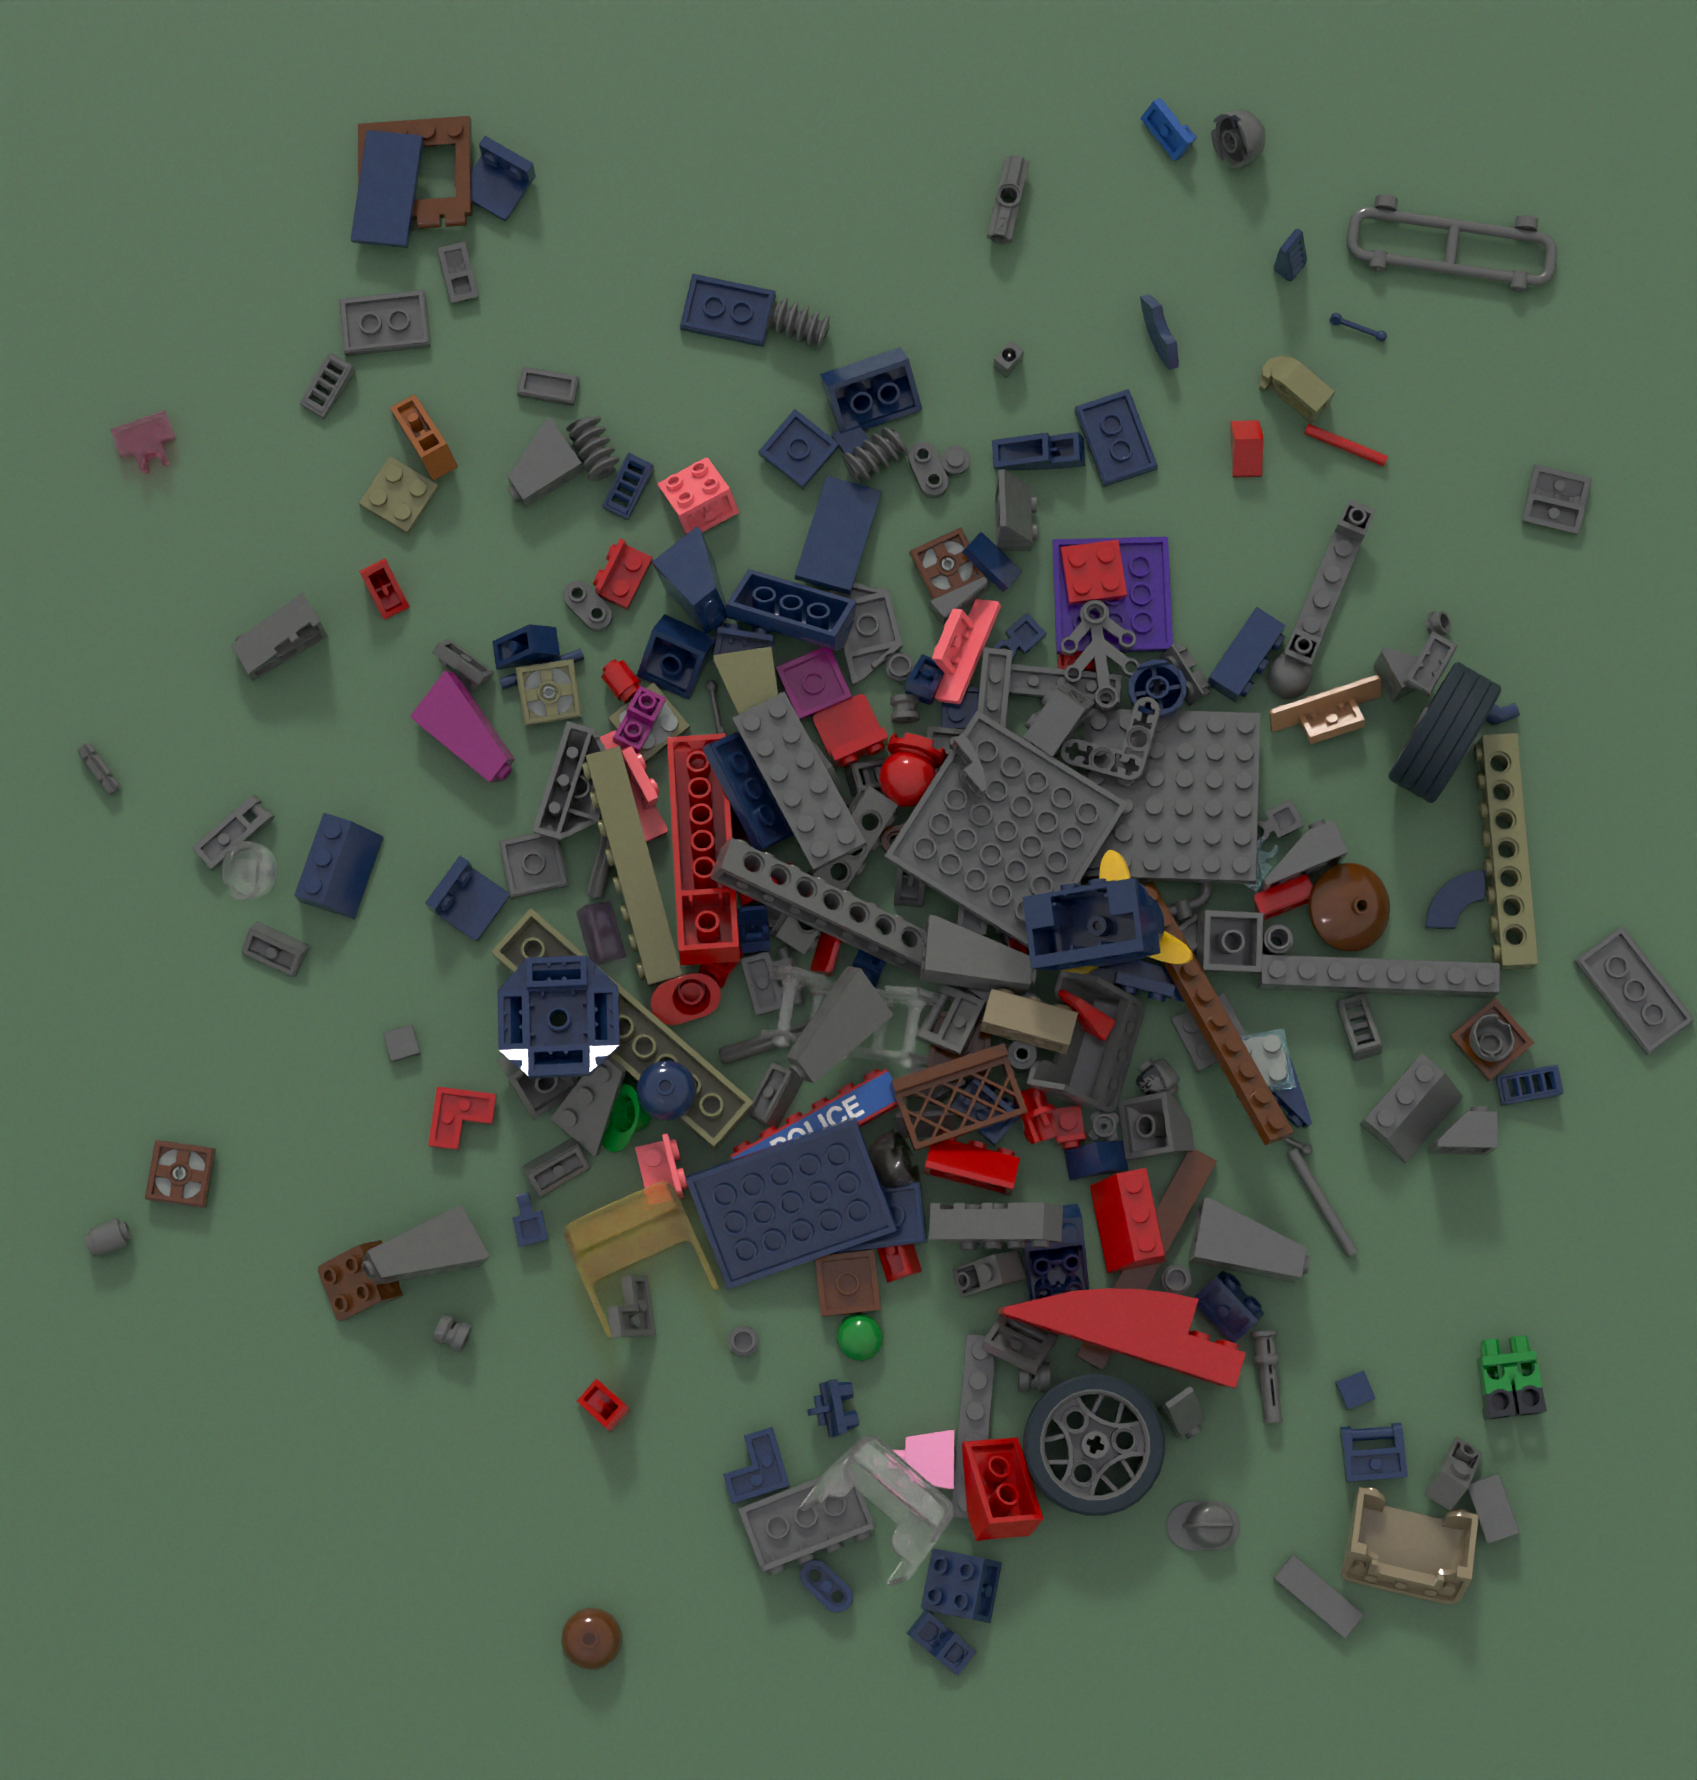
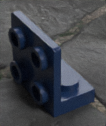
[472,136,536,221]
[425,855,510,941]
[921,1549,1002,1623]

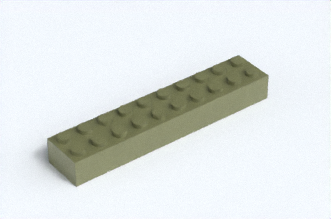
[491,908,754,1151]

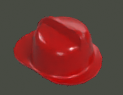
[650,973,721,1025]

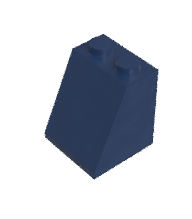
[652,526,728,634]

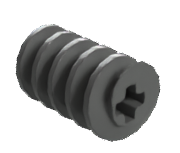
[766,297,830,351]
[566,416,620,481]
[843,427,909,485]

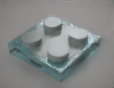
[1236,1028,1296,1098]

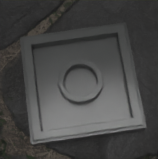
[499,833,569,899]

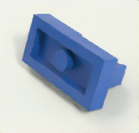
[1140,98,1197,161]

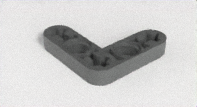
[1061,697,1161,781]

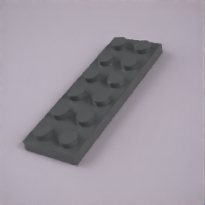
[732,692,866,872]

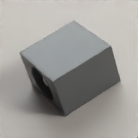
[993,341,1024,378]

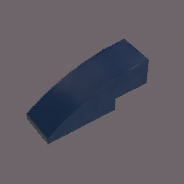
[992,432,1086,470]

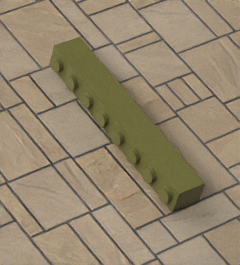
[582,746,682,985]

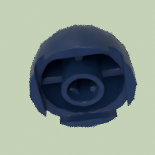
[1129,659,1186,719]
[637,1060,696,1121]

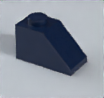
[492,624,560,669]

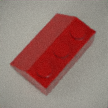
[923,1133,1020,1196]
[1090,1168,1167,1274]

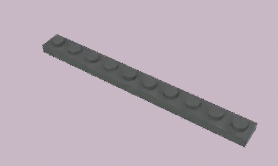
[957,647,1013,936]

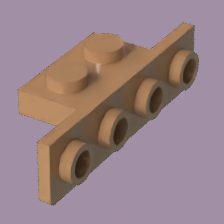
[1269,675,1381,745]

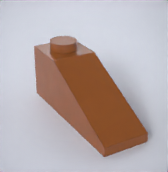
[390,394,458,480]

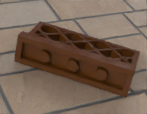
[889,1043,1028,1151]

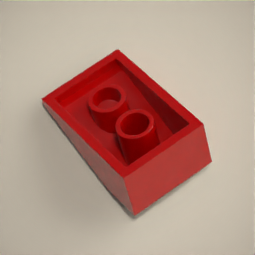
[962,1437,1044,1541]

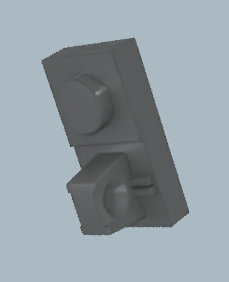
[432,639,495,693]

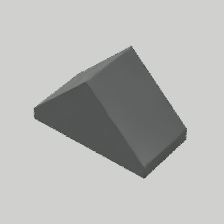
[894,867,925,907]

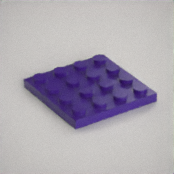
[1052,537,1173,654]

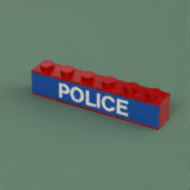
[730,1068,904,1160]

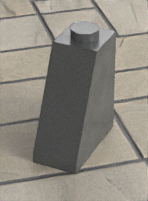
[507,417,584,508]

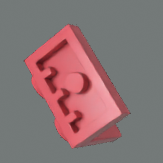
[658,458,740,534]
[635,1133,688,1206]

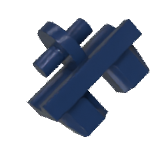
[807,1379,859,1438]

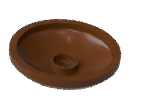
[1309,863,1390,952]

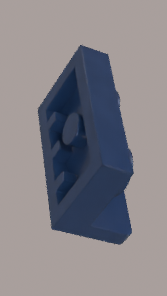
[1194,1270,1264,1343]

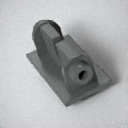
[1159,643,1211,706]

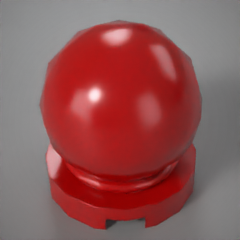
[879,733,946,807]

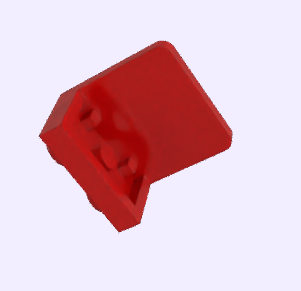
[813,694,888,768]

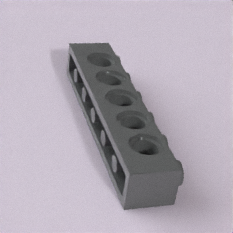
[769,786,898,955]

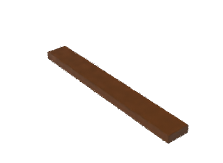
[1076,1148,1217,1371]

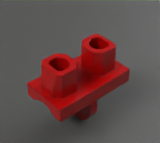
[1014,1087,1060,1145]

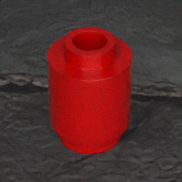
[601,659,641,704]

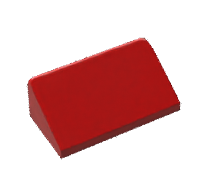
[1253,875,1313,921]
[810,932,842,977]
[877,1244,922,1283]

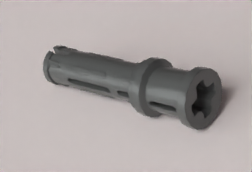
[1250,1330,1283,1423]

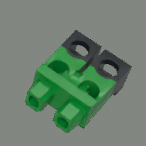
[1477,1335,1547,1420]

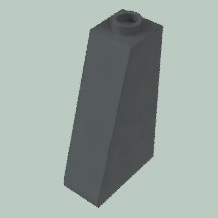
[920,915,1036,995]
[786,966,893,1083]
[361,1204,490,1285]

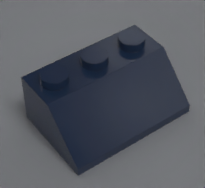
[820,347,923,434]
[294,813,384,919]

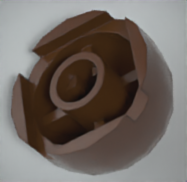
[561,1608,623,1670]

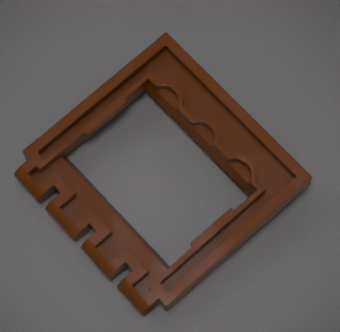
[358,116,472,229]

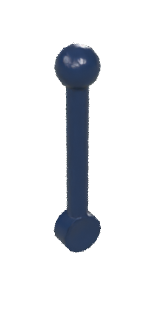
[1330,313,1387,342]

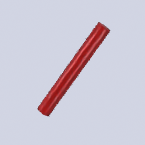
[1304,423,1388,467]

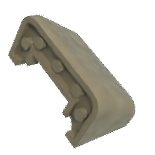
[1341,1487,1479,1604]

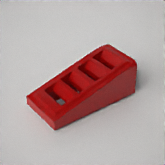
[1057,989,1116,1041]

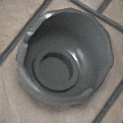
[1267,652,1313,699]
[1469,1014,1515,1062]

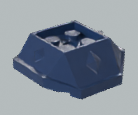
[497,955,620,1079]

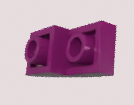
[613,686,666,754]

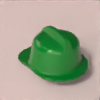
[602,1084,651,1153]

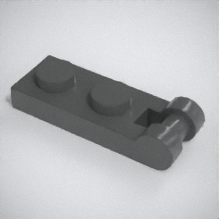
[192,795,275,871]

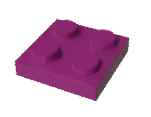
[776,647,852,721]

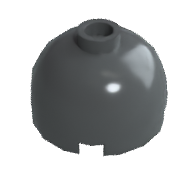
[1211,110,1266,169]

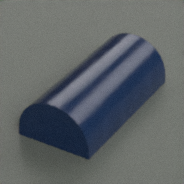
[726,569,856,651]

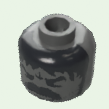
[1136,1058,1180,1095]

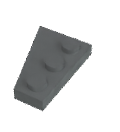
[550,1057,627,1157]

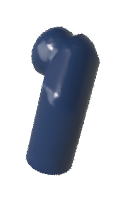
[1486,703,1520,725]

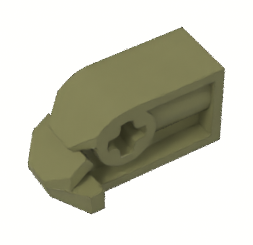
[1259,355,1335,424]

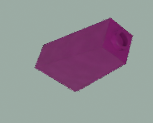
[410,671,515,782]

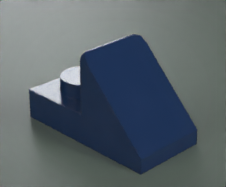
[904,654,944,705]

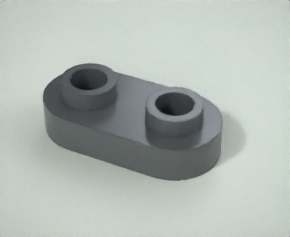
[908,442,948,498]
[563,581,613,632]

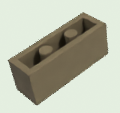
[980,988,1078,1055]

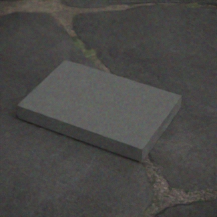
[339,290,431,356]

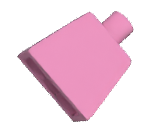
[887,1430,954,1490]

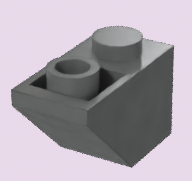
[952,1250,1026,1298]
[1424,1437,1482,1511]

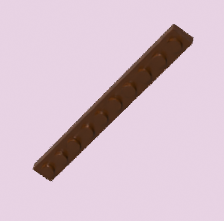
[1142,881,1294,1146]

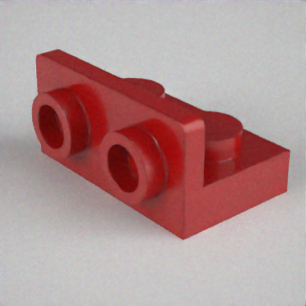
[593,538,653,610]

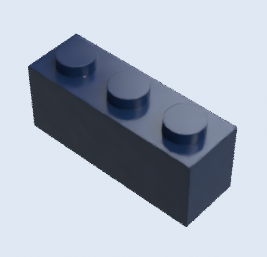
[1207,607,1286,703]

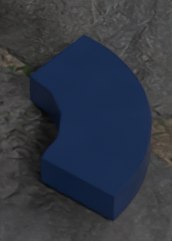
[1140,294,1179,370]
[1425,870,1485,929]

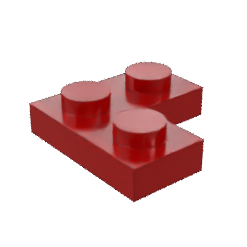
[428,1087,497,1150]

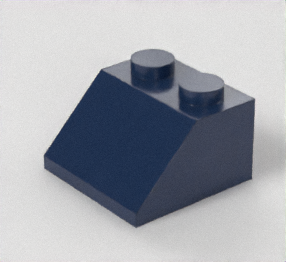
[636,614,717,700]

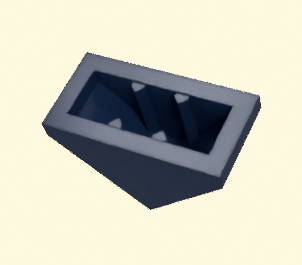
[1064,1140,1128,1181]

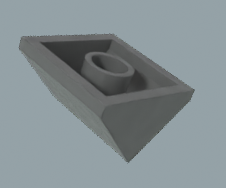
[1373,647,1417,702]

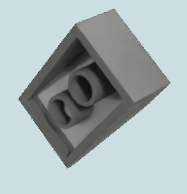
[995,469,1038,551]
[1258,819,1348,893]

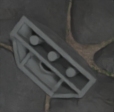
[532,721,606,841]

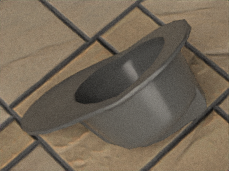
[1166,1501,1240,1551]

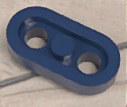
[800,1560,853,1612]

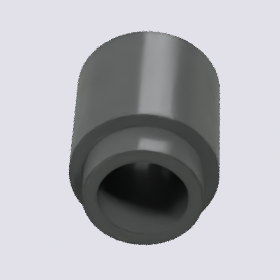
[1262,924,1293,955]
[1007,1041,1037,1073]
[84,1218,132,1257]

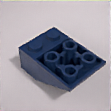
[1023,1203,1089,1300]

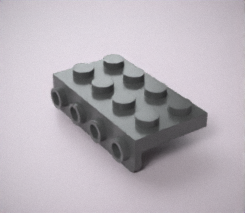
[738,1465,876,1576]

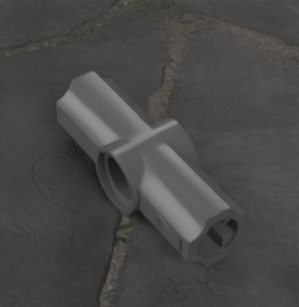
[987,155,1029,244]

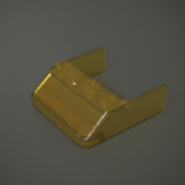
[564,1182,720,1340]

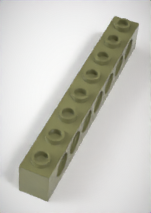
[1474,733,1538,970]

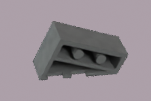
[231,593,328,681]

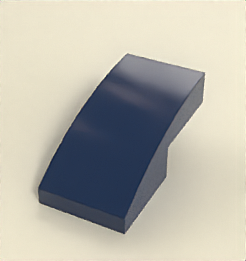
[906,1610,977,1676]

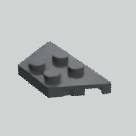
[828,582,903,686]

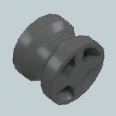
[890,694,920,724]

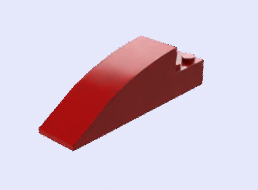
[667,733,740,965]
[996,1288,1246,1388]

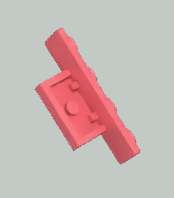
[932,599,1001,704]
[599,731,668,843]

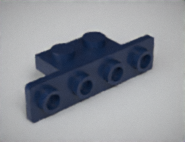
[1088,960,1185,1002]

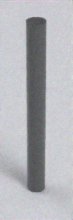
[1287,1148,1358,1257]

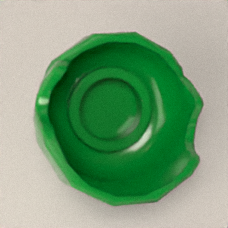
[836,1313,883,1362]

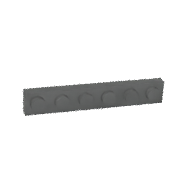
[950,1334,995,1519]

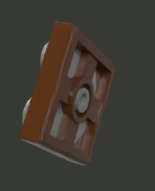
[909,527,987,600]
[145,1140,216,1208]

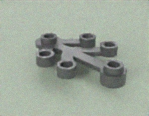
[1060,600,1140,711]

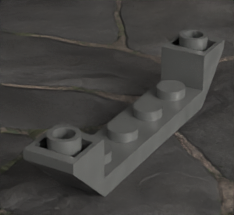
[1284,499,1375,666]

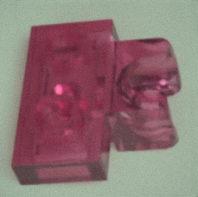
[110,410,176,474]

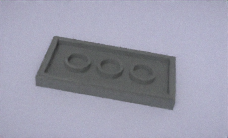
[1574,926,1695,1056]

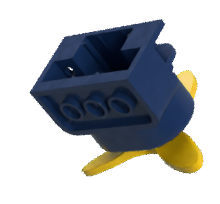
[1022,850,1193,975]

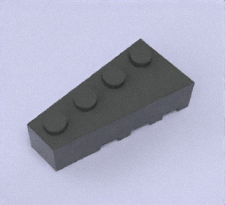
[929,1202,1063,1251]

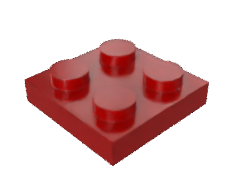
[1060,539,1127,606]

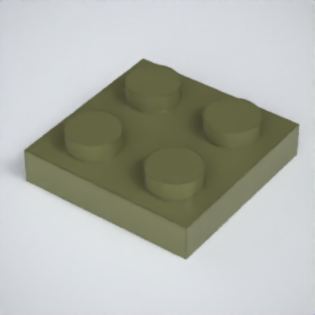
[359,456,439,535]

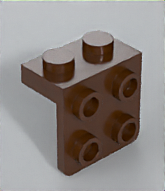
[318,1240,403,1321]

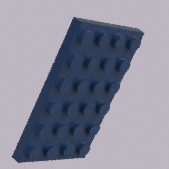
[685,1117,897,1290]

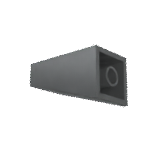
[1188,1197,1310,1283]

